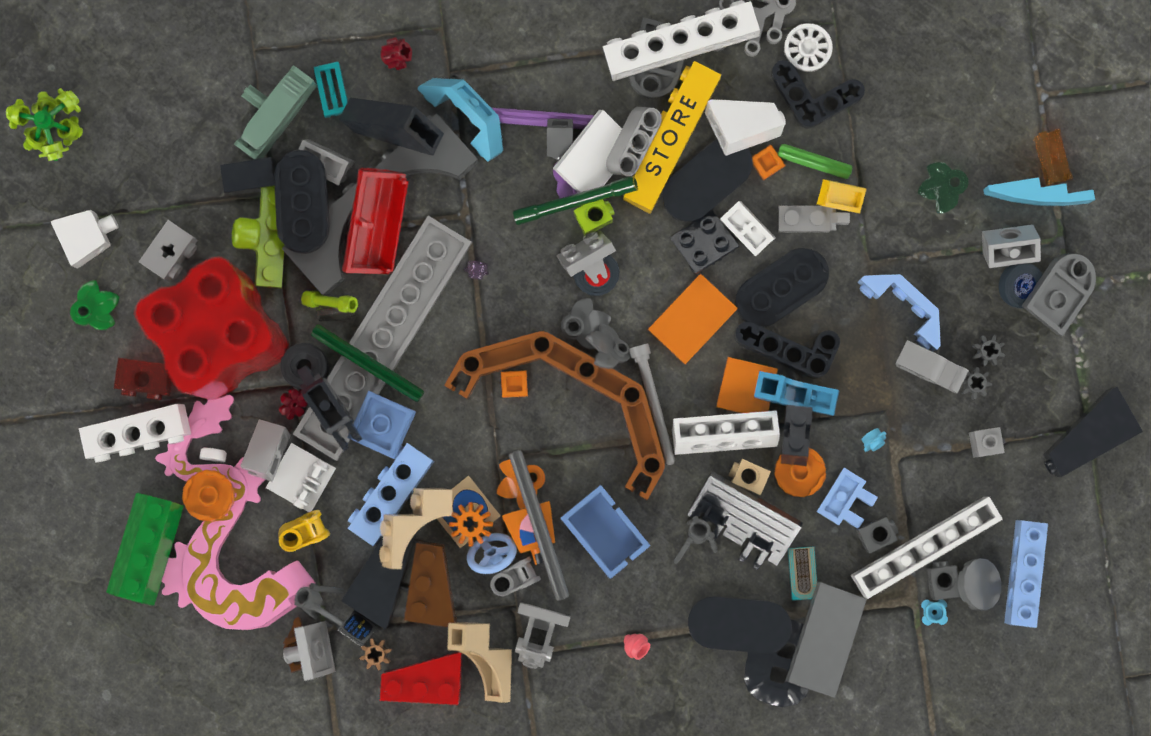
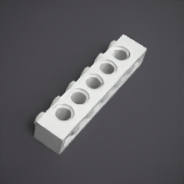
[603,0,760,81]
[851,497,1002,599]

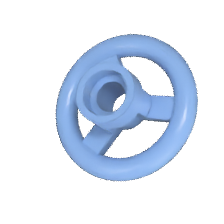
[467,533,517,574]

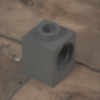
[547,119,573,160]
[855,517,899,554]
[926,561,960,600]

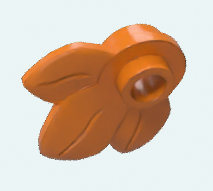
[497,459,545,509]

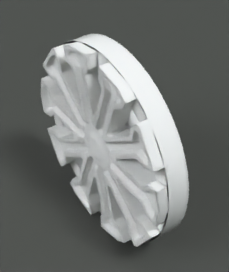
[784,24,832,72]

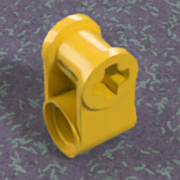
[278,510,330,552]

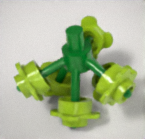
[6,88,83,161]

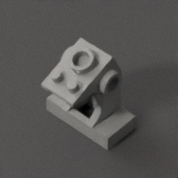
[515,602,570,668]

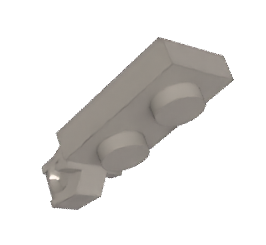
[778,206,850,233]

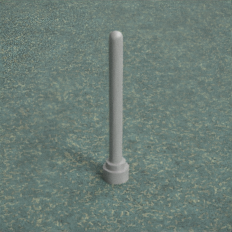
[629,344,675,465]

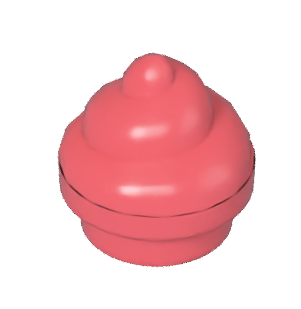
[624,634,650,660]

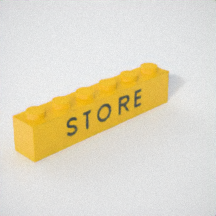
[623,61,721,214]

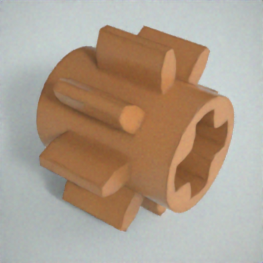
[360,638,392,671]

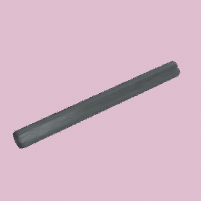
[509,450,569,601]

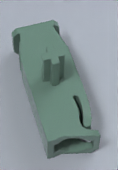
[234,65,317,159]

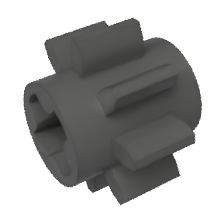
[972,335,1005,366]
[961,367,992,400]

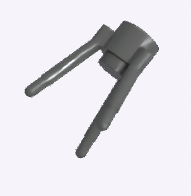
[674,516,718,564]
[295,583,345,626]

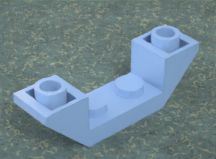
[858,274,941,351]

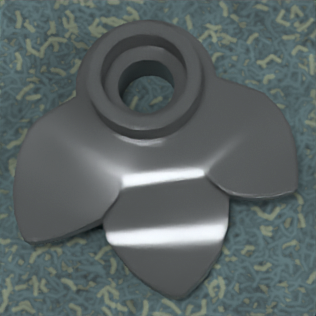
[561,298,611,349]
[585,324,631,369]

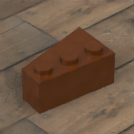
[404,540,457,627]

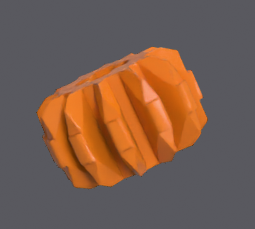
[449,502,493,547]

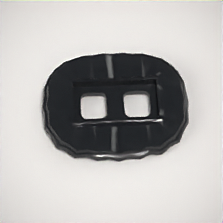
[744,620,809,708]

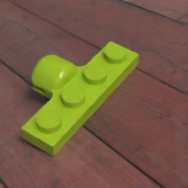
[232,186,285,288]

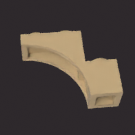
[380,488,452,569]
[448,622,512,703]

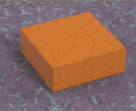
[752,145,785,181]
[501,371,528,398]

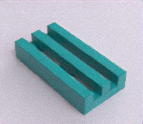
[314,62,348,118]

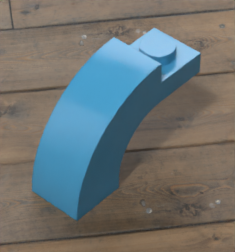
[754,371,839,416]

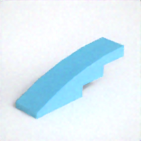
[983,177,1095,206]

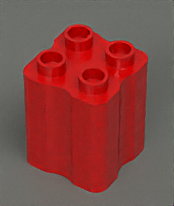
[135,257,290,400]

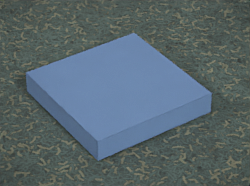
[347,391,416,459]

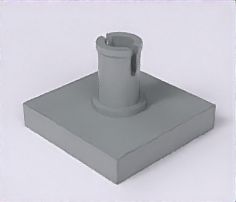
[283,621,336,681]

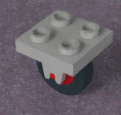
[556,231,619,296]

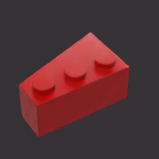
[380,651,463,705]

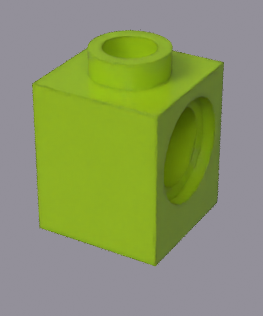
[574,199,615,235]

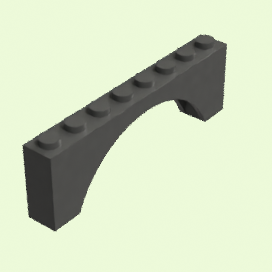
[282,114,479,296]

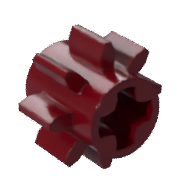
[381,37,412,70]

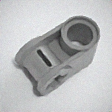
[490,556,541,596]

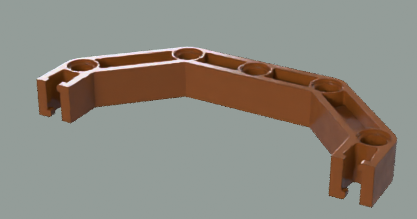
[444,331,665,500]

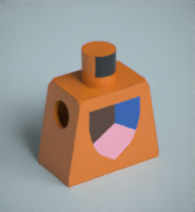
[502,501,555,565]

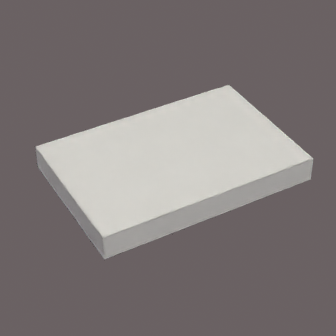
[553,110,635,193]

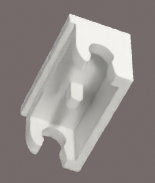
[720,201,776,256]

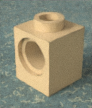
[728,459,771,495]

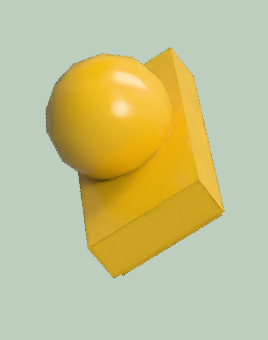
[817,179,866,213]

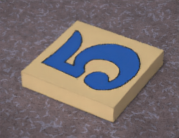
[437,476,501,548]

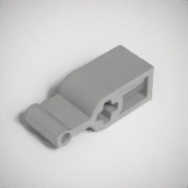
[896,340,969,394]

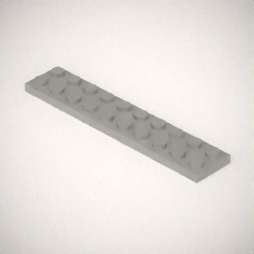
[293,216,472,461]

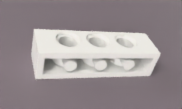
[79,404,191,463]
[672,411,780,455]

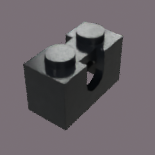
[781,405,813,466]

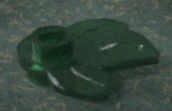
[918,162,969,214]

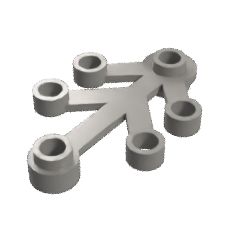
[708,0,796,57]

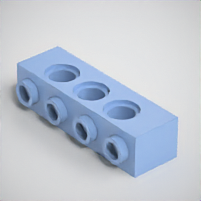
[348,443,434,546]
[1004,520,1048,628]

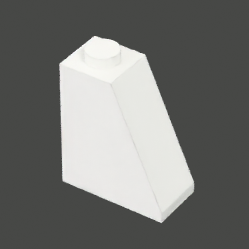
[705,99,786,156]

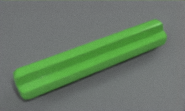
[778,144,852,179]

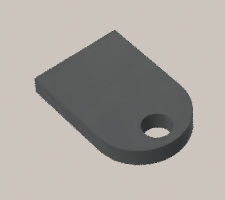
[629,17,688,99]
[1022,253,1096,336]

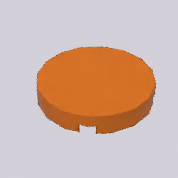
[774,448,826,497]
[182,470,235,522]

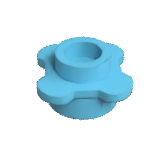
[861,428,886,452]
[921,599,948,625]

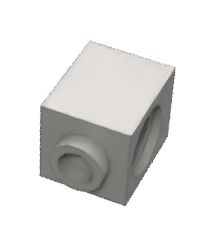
[969,427,1005,458]

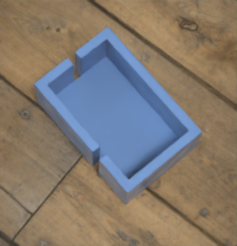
[561,485,650,579]

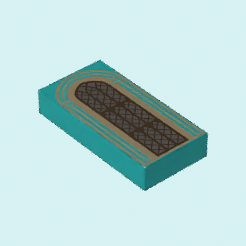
[787,546,817,600]

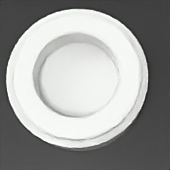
[199,448,227,462]

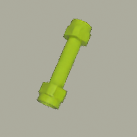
[301,291,358,313]

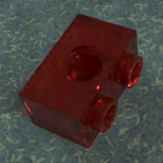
[114,358,172,400]

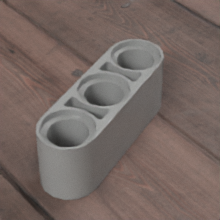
[606,107,662,176]

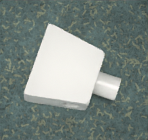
[51,210,119,268]

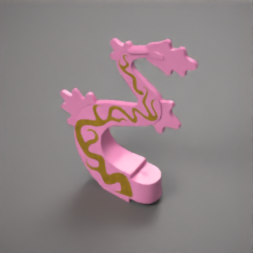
[155,395,316,630]

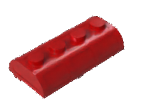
[342,168,409,274]

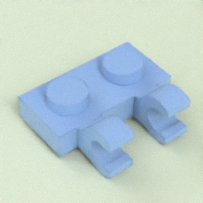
[817,468,878,529]

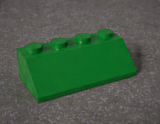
[106,493,184,606]

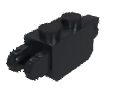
[297,366,362,451]

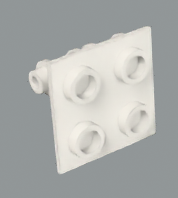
[266,443,336,512]

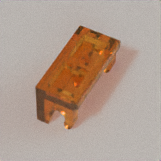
[1034,129,1073,186]

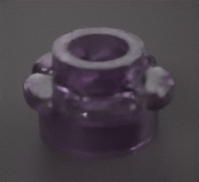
[464,260,489,280]

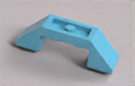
[417,78,503,162]

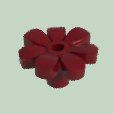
[279,388,308,420]

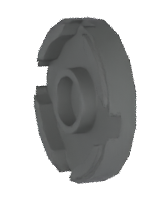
[958,558,1001,611]

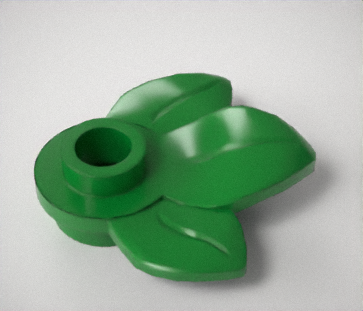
[70,280,119,330]

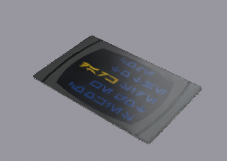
[338,610,379,646]

